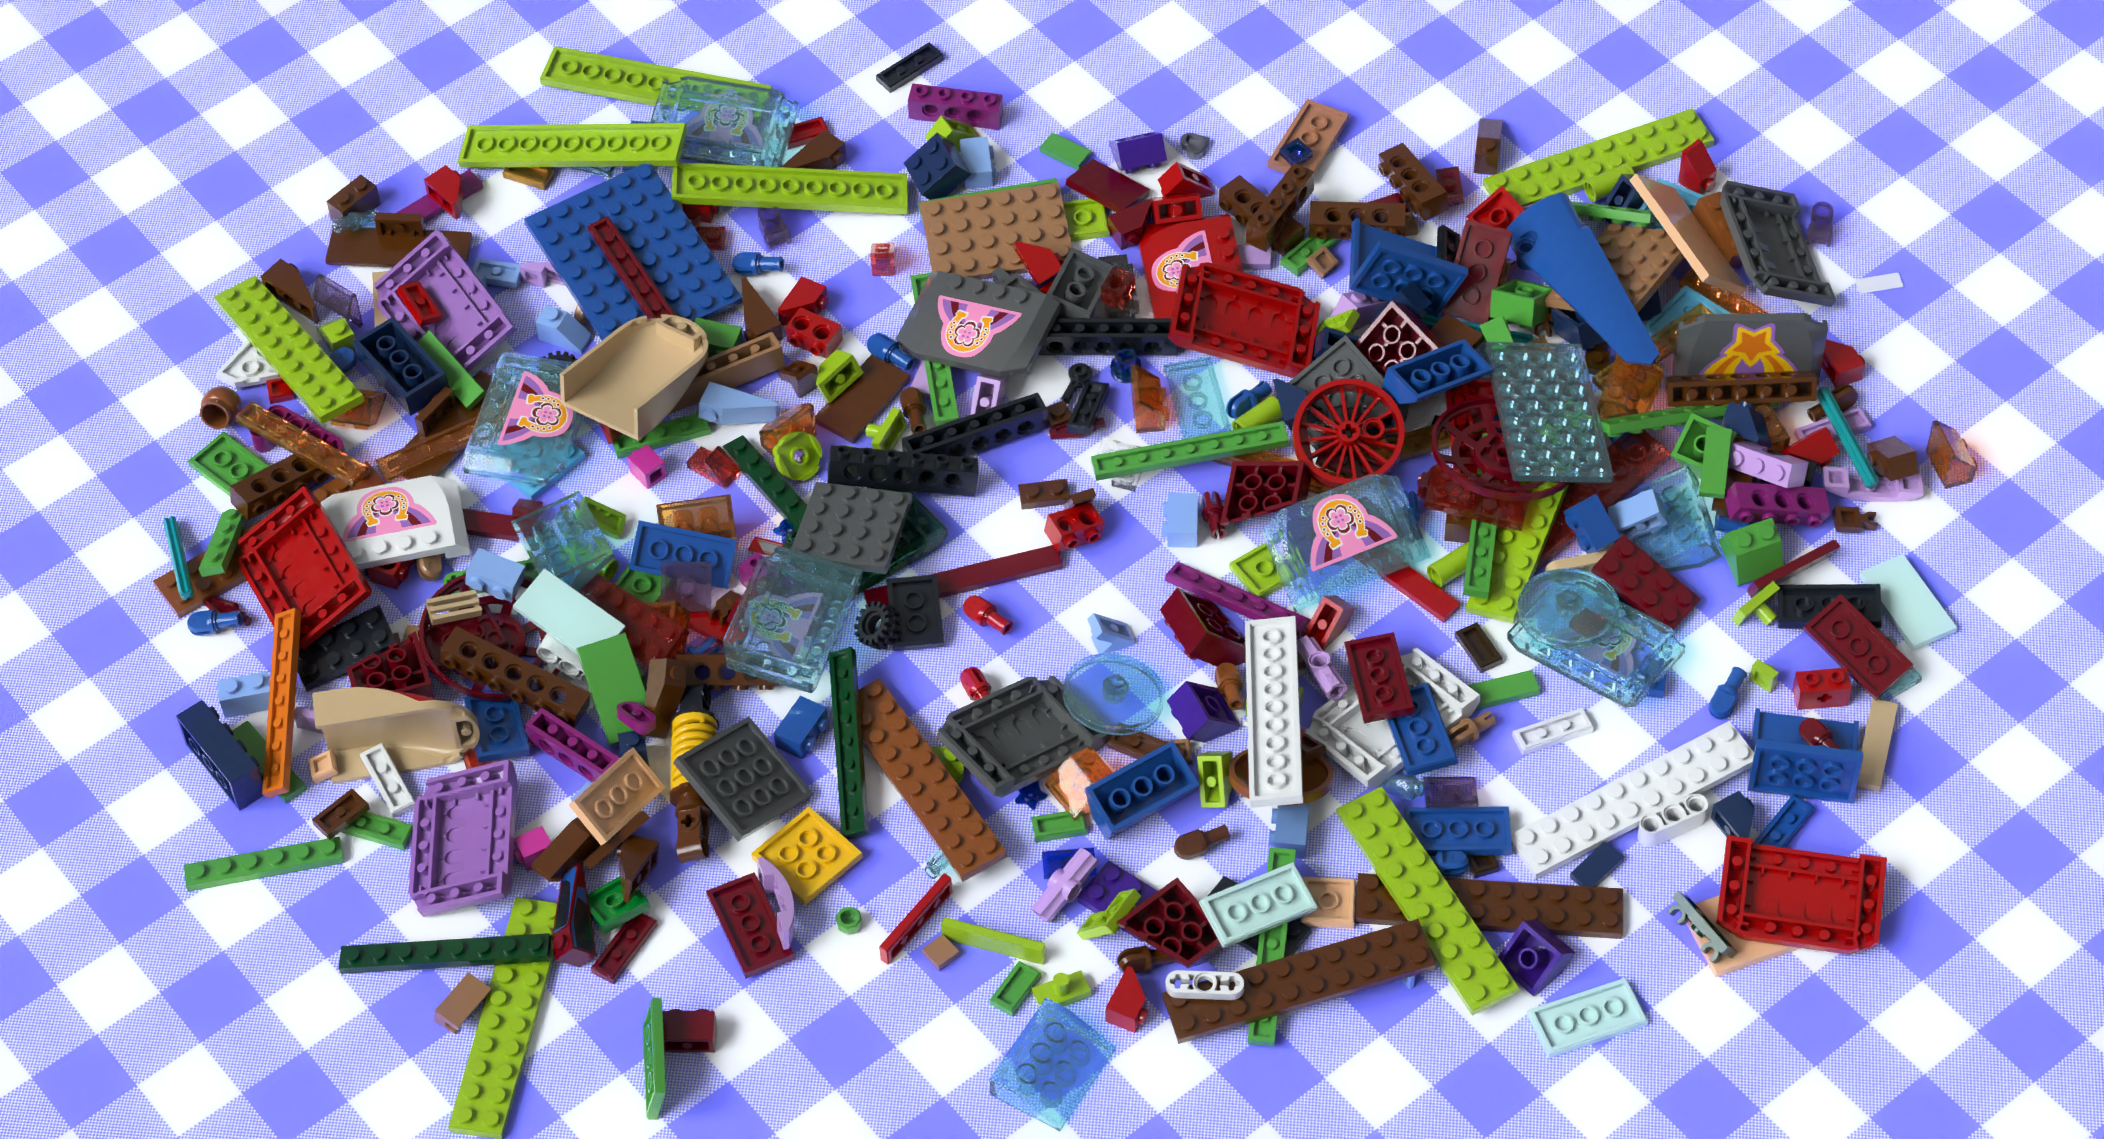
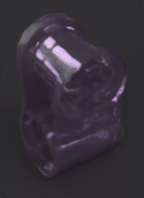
[1806,202,1834,248]
[757,206,792,251]

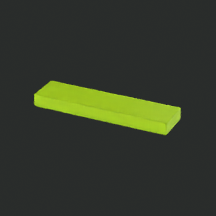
[941,917,1046,965]

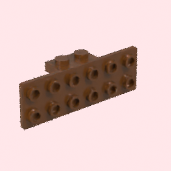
[325,212,472,268]
[387,371,516,480]

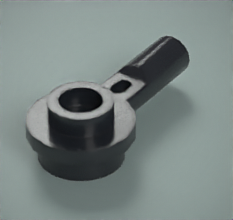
[1061,363,1092,403]

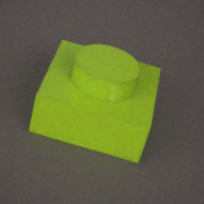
[1749,659,1779,693]

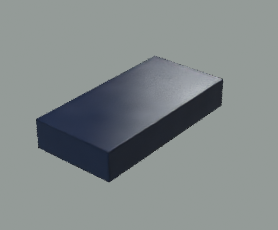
[1570,841,1625,887]

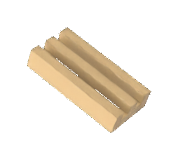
[426,590,482,625]

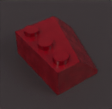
[1354,301,1445,374]
[1220,461,1311,526]
[1160,587,1246,667]
[346,631,435,698]
[1116,877,1224,968]

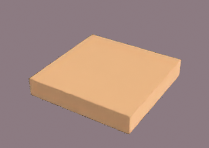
[1301,877,1355,929]

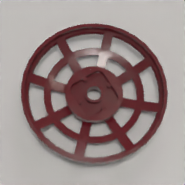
[1431,396,1580,502]
[419,574,561,701]

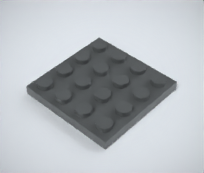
[1272,335,1402,451]
[789,482,913,574]
[673,716,814,842]

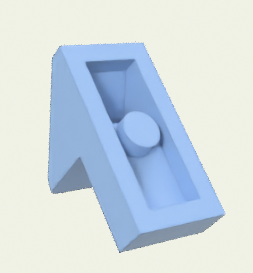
[1087,613,1136,655]

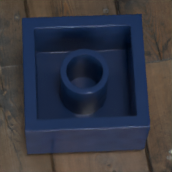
[904,133,972,200]

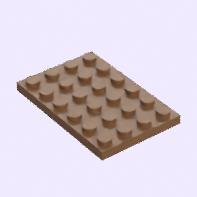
[920,182,1072,280]
[1545,223,1684,313]

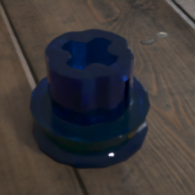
[1110,348,1142,383]

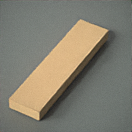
[1857,698,1898,792]

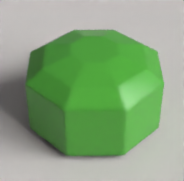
[836,907,862,934]

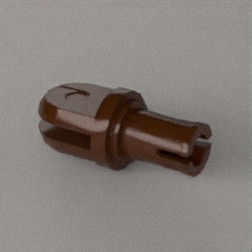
[1807,384,1858,423]
[900,387,927,434]
[1173,824,1231,860]
[1117,945,1175,974]

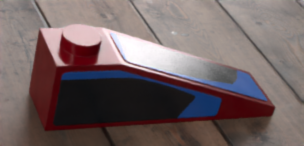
[552,863,597,968]

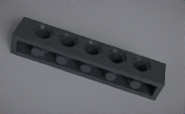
[1038,318,1177,355]
[901,392,1049,457]
[827,445,979,497]

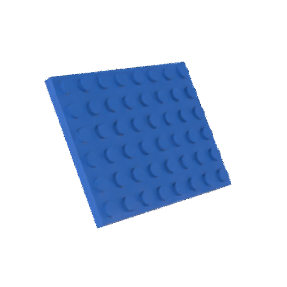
[524,163,742,340]

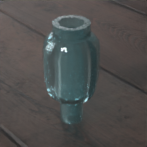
[1377,774,1424,800]
[924,849,952,879]

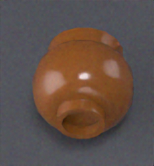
[200,386,242,429]

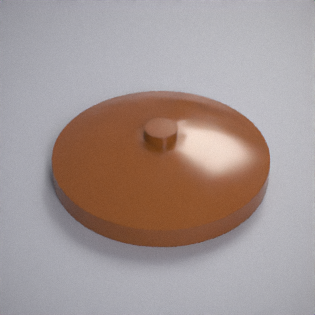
[1229,749,1333,806]

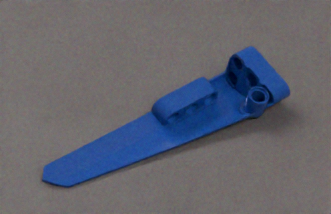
[1506,192,1660,366]

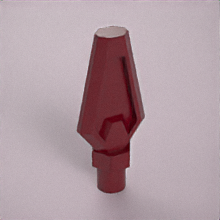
[1048,418,1106,439]
[203,596,252,626]

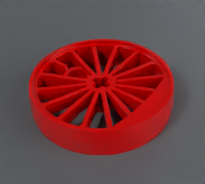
[1292,379,1405,491]

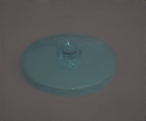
[1517,568,1620,650]
[1063,653,1165,735]

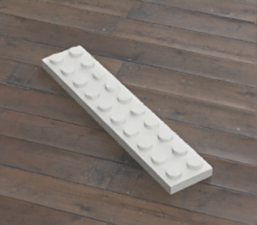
[1245,616,1303,808]
[1511,721,1754,880]

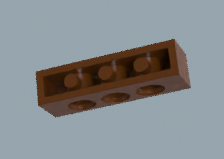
[1378,142,1450,221]
[1246,163,1315,252]
[1219,175,1305,257]
[1309,201,1405,240]
[230,445,329,520]
[677,653,779,690]

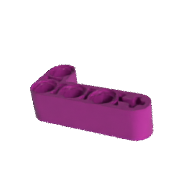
[249,405,347,468]

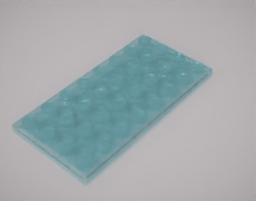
[1484,342,1614,483]

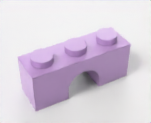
[1728,441,1809,488]

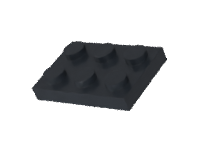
[886,574,944,651]

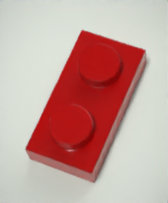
[397,281,443,327]

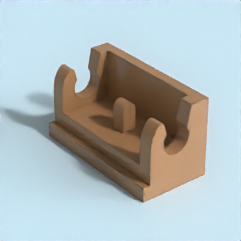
[434,972,492,1034]

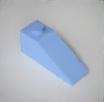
[698,382,778,425]

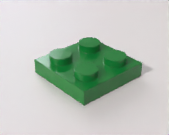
[587,876,651,934]

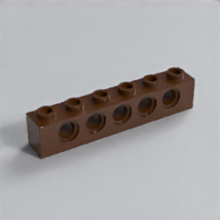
[1665,370,1817,407]
[440,626,591,729]

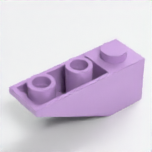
[1331,291,1388,330]

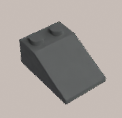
[1047,248,1115,318]

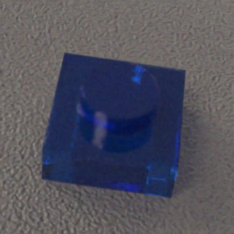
[1279,138,1313,166]

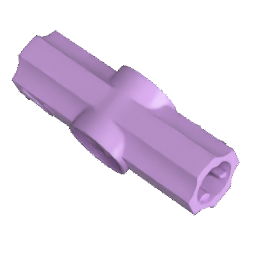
[1297,636,1348,701]
[1031,848,1099,923]

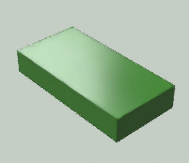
[1040,132,1091,170]
[1031,809,1087,843]
[990,961,1042,1017]

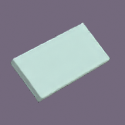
[1859,554,1957,651]
[513,568,625,655]
[1199,862,1318,948]
[1527,977,1648,1059]

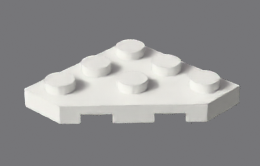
[216,339,281,389]

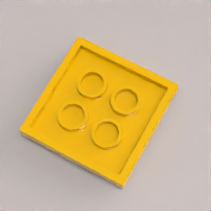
[751,806,863,906]

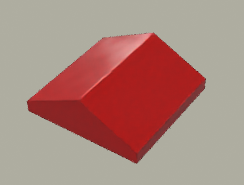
[1466,186,1525,230]

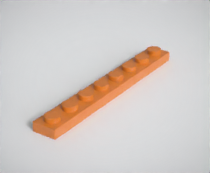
[262,608,301,798]

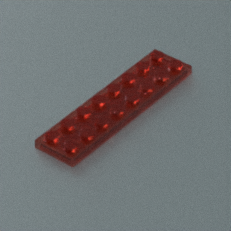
[1534,429,1672,574]

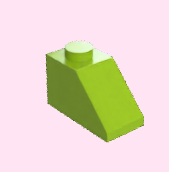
[925,116,980,152]
[316,317,356,353]
[816,350,864,403]
[1197,751,1233,808]

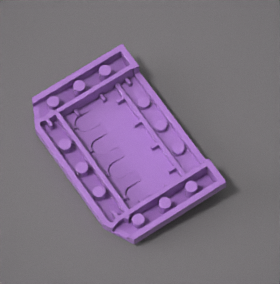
[374,229,517,372]
[408,759,518,917]

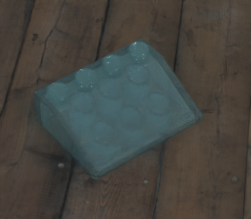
[1619,464,1723,572]
[511,491,615,592]
[989,998,1116,1132]

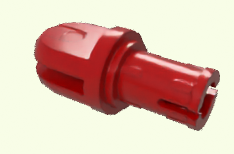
[963,595,1013,635]
[960,667,992,701]

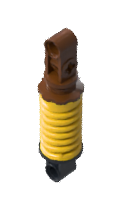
[669,683,719,864]

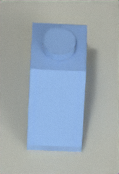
[535,305,592,354]

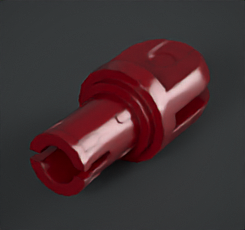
[1201,491,1227,539]
[1799,718,1841,749]

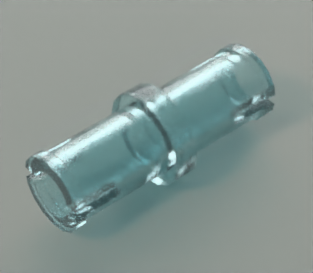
[332,210,376,233]

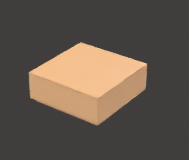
[308,749,339,784]

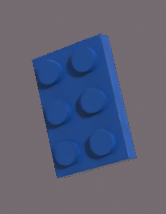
[464,692,529,763]

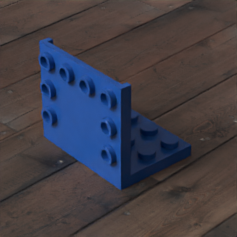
[1349,218,1468,316]
[1747,708,1863,804]

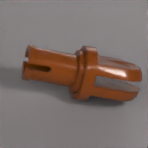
[1214,663,1244,710]

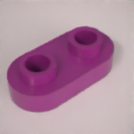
[617,701,656,735]

